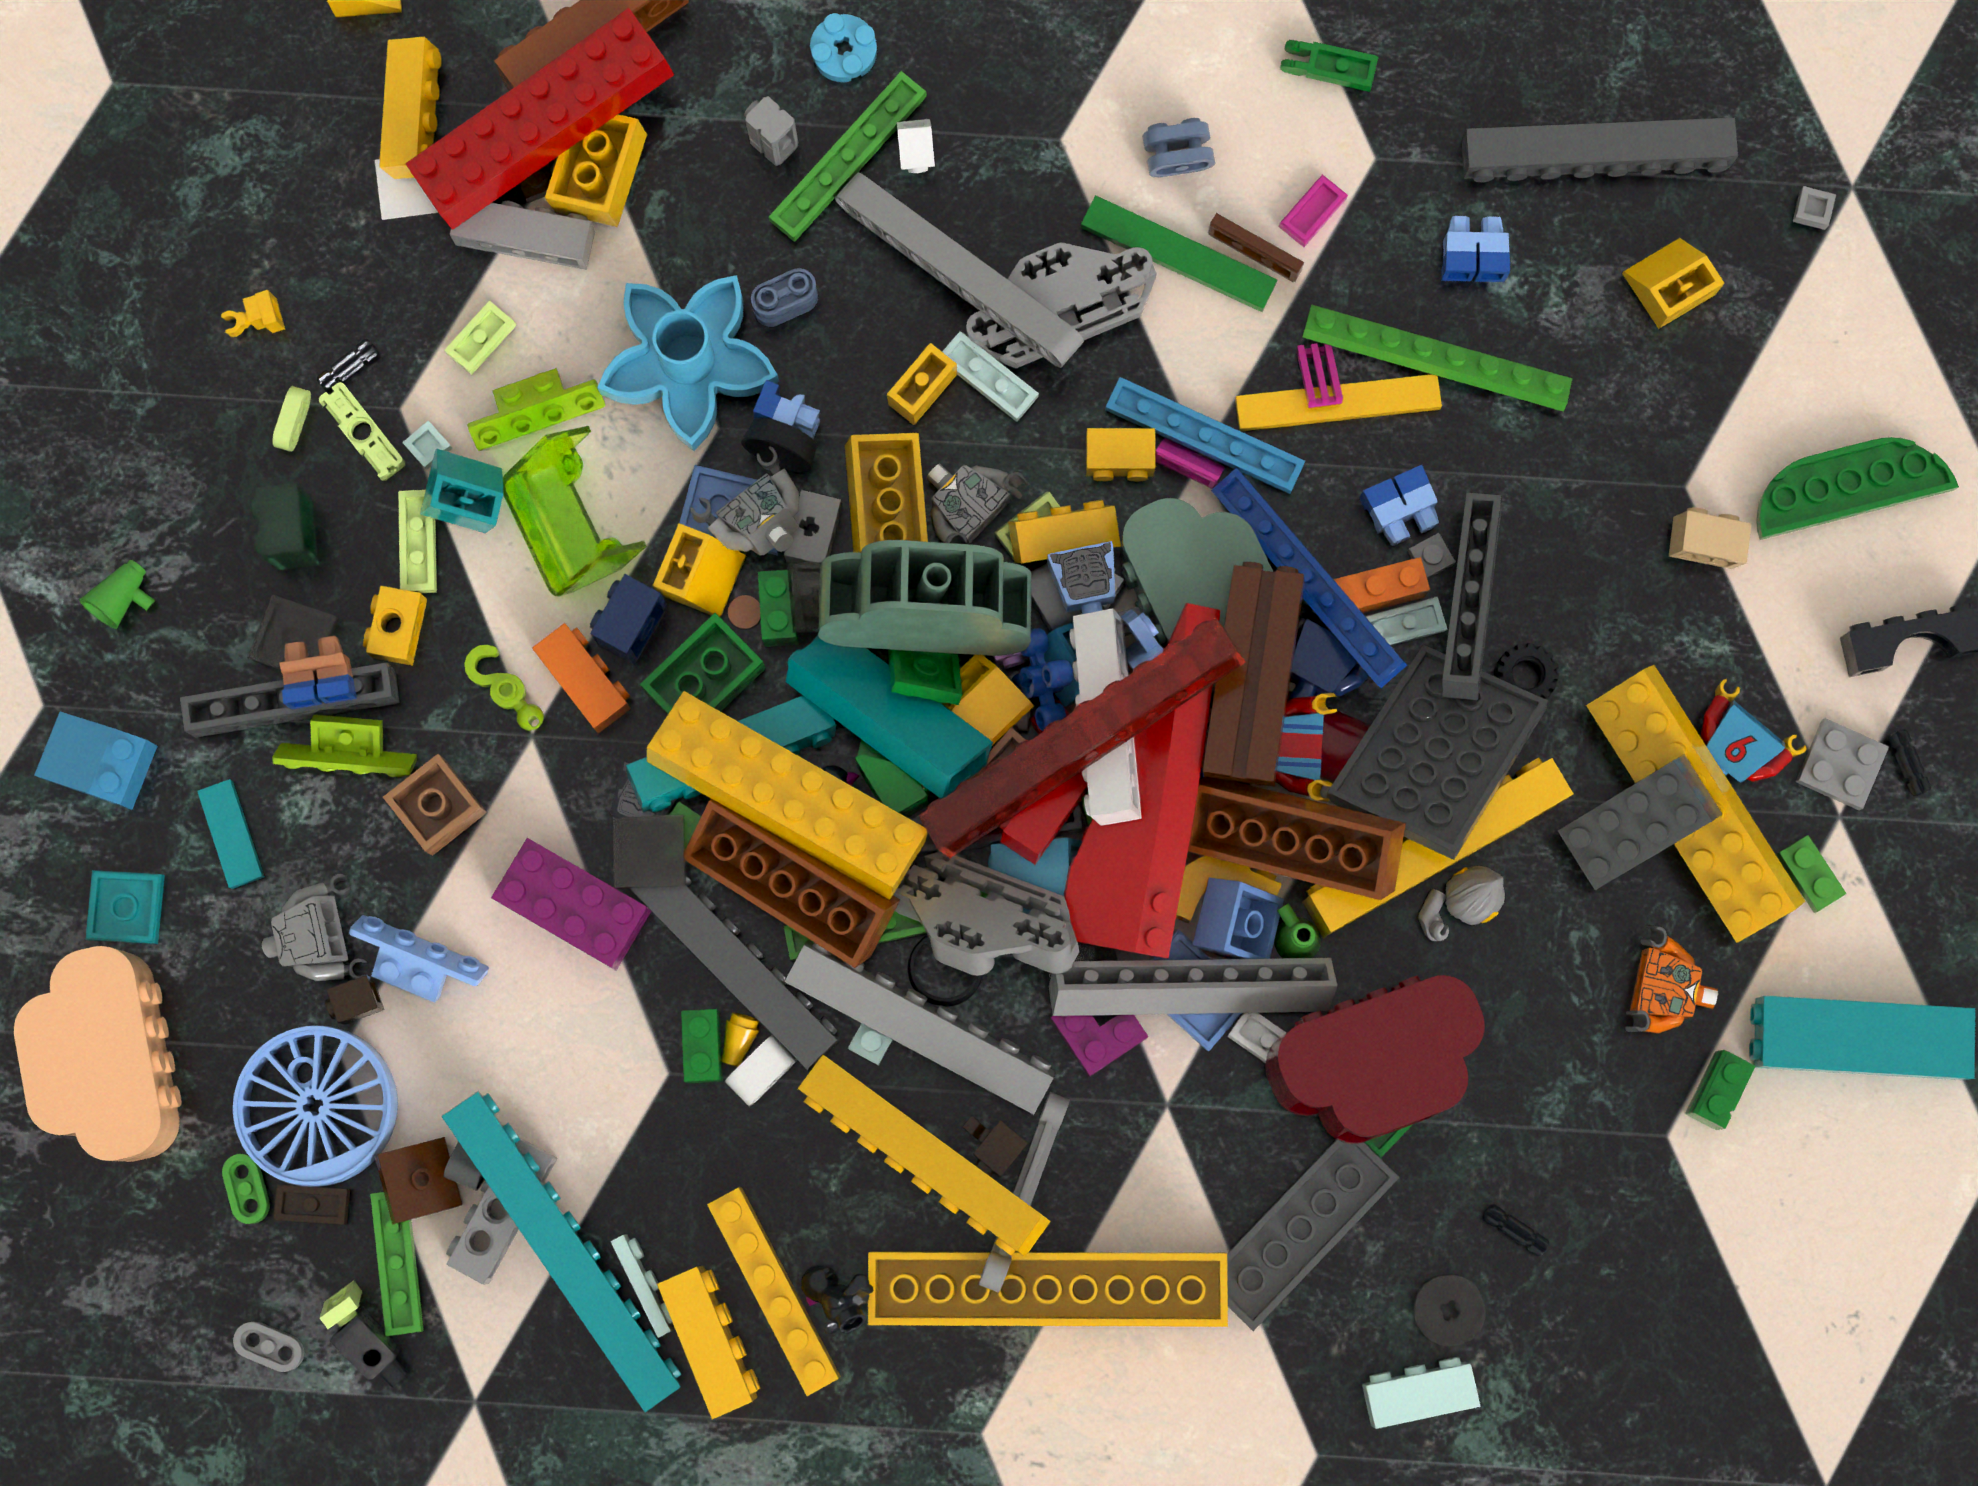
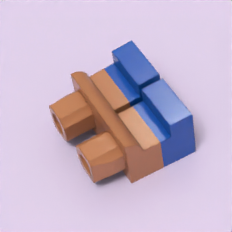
[279,636,357,709]

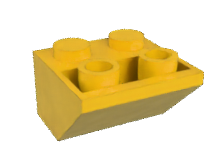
[1622,238,1725,329]
[653,523,746,618]
[941,655,1034,746]

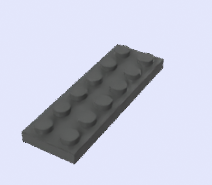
[1227,1139,1400,1331]

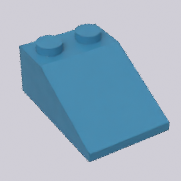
[34,711,157,810]

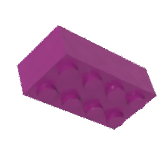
[491,838,652,971]

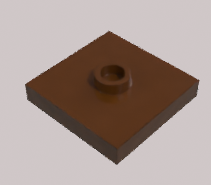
[374,1137,462,1225]

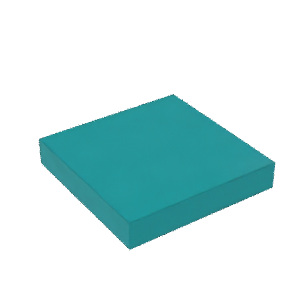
[85,870,165,944]

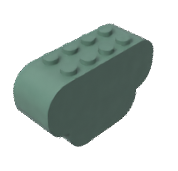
[1120,498,1273,708]
[818,540,1032,656]

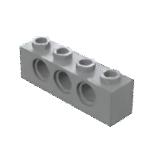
[446,1138,558,1285]

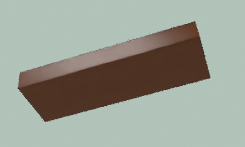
[1208,213,1304,282]

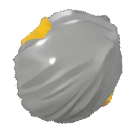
[1445,866,1505,925]

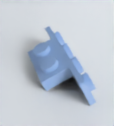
[1121,609,1166,674]
[349,915,489,1003]

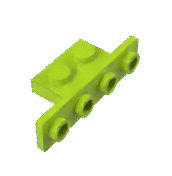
[467,368,606,450]
[273,715,417,777]

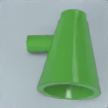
[79,560,155,629]
[1274,903,1321,958]

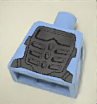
[1047,541,1115,614]

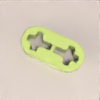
[273,386,311,452]

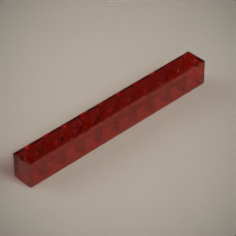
[918,617,1246,858]

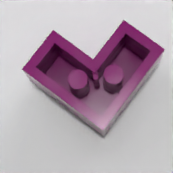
[1050,1015,1149,1077]

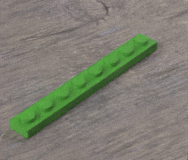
[1302,305,1572,412]

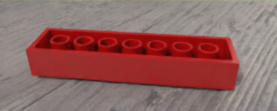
[405,8,674,230]

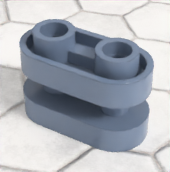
[1142,118,1215,177]
[751,268,818,327]

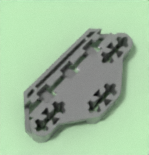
[966,243,1157,368]
[893,851,1079,976]

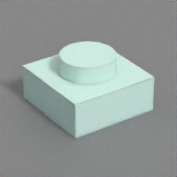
[402,420,452,470]
[848,1023,893,1066]

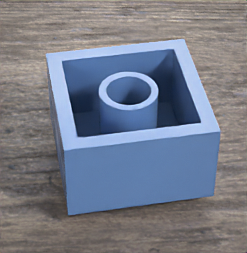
[1193,877,1284,959]

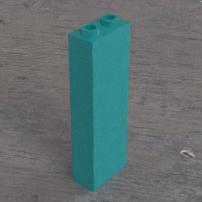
[785,635,993,800]
[1749,996,1975,1080]

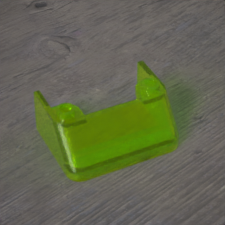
[503,426,647,597]

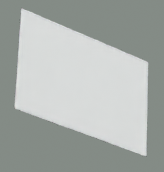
[375,159,438,220]

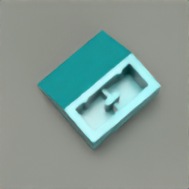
[420,449,504,533]

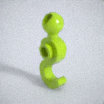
[464,645,544,731]

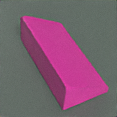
[1155,439,1225,489]

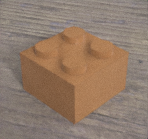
[383,754,487,856]

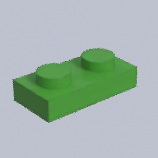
[1776,835,1847,913]

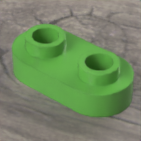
[222,1154,270,1224]

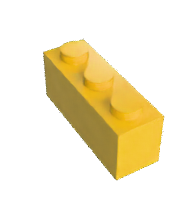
[1008,500,1121,563]

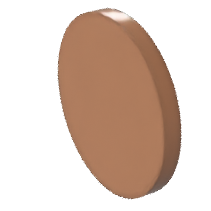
[728,595,761,629]

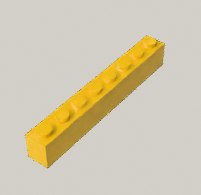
[798,1055,1051,1257]

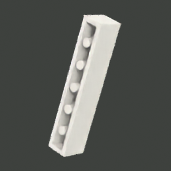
[1070,608,1142,826]

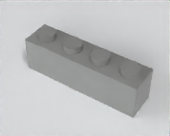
[450,201,595,270]

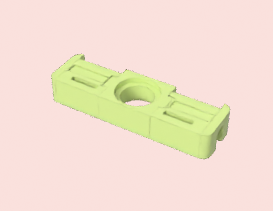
[319,382,405,481]

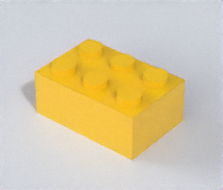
[545,114,647,227]

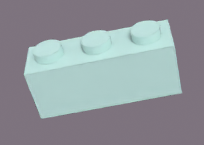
[1362,1357,1481,1429]

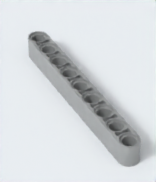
[835,172,1084,368]

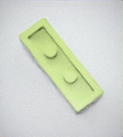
[398,490,437,593]

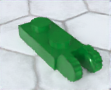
[1280,40,1378,92]

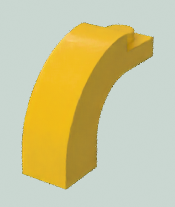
[1176,856,1282,924]

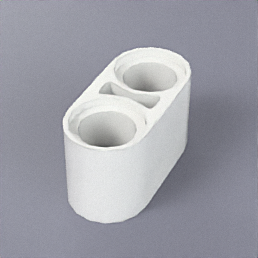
[725,1035,797,1107]

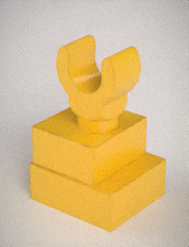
[221,290,285,337]

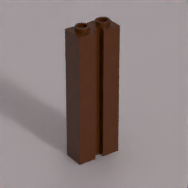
[1203,562,1305,787]

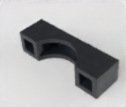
[1840,603,1978,677]

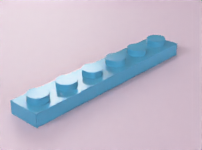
[1105,377,1305,494]

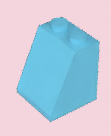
[988,838,1082,914]

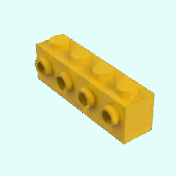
[379,37,441,179]

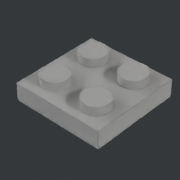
[1796,718,1889,810]

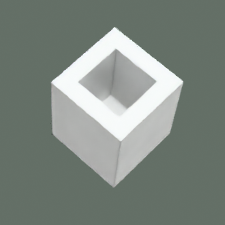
[897,119,935,173]

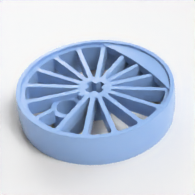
[233,1025,398,1187]

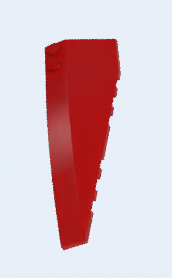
[1064,603,1220,959]

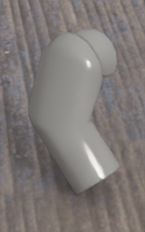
[1418,889,1449,941]

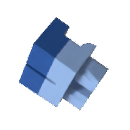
[1441,216,1510,282]
[753,380,820,439]
[1359,465,1439,546]

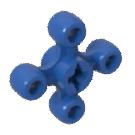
[1011,628,1074,731]

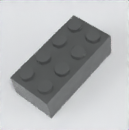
[1558,754,1722,890]

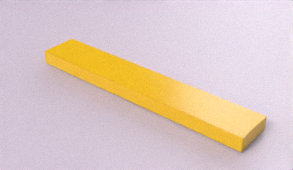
[1235,374,1442,431]

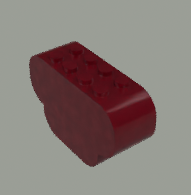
[1265,975,1485,1144]

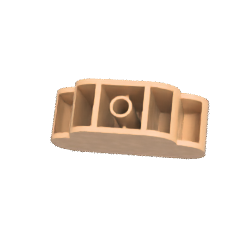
[14,946,181,1162]

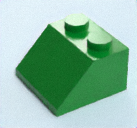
[855,754,930,818]

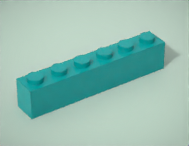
[626,696,836,812]

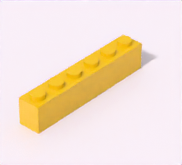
[707,1187,841,1396]

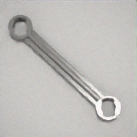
[978,1092,1070,1293]

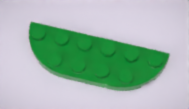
[1757,437,1959,540]

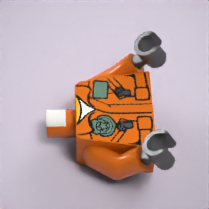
[1625,925,1718,1034]

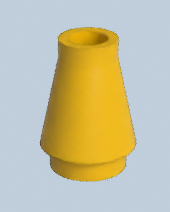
[721,1012,760,1067]

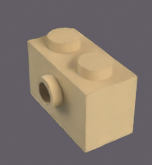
[1669,507,1752,569]

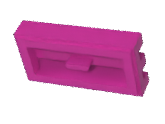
[1297,343,1343,408]

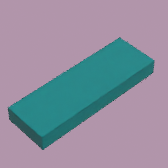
[197,779,265,889]

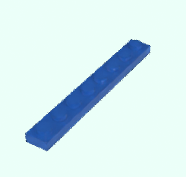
[1211,468,1407,688]

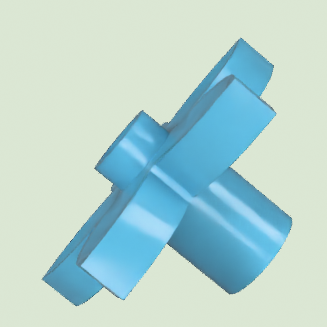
[597,275,779,451]

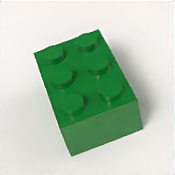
[640,613,766,715]

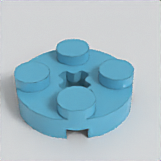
[810,13,877,82]

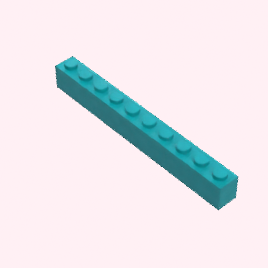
[442,1090,682,1412]

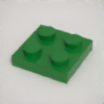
[888,649,963,705]

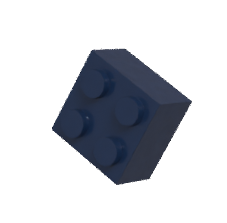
[590,574,668,666]

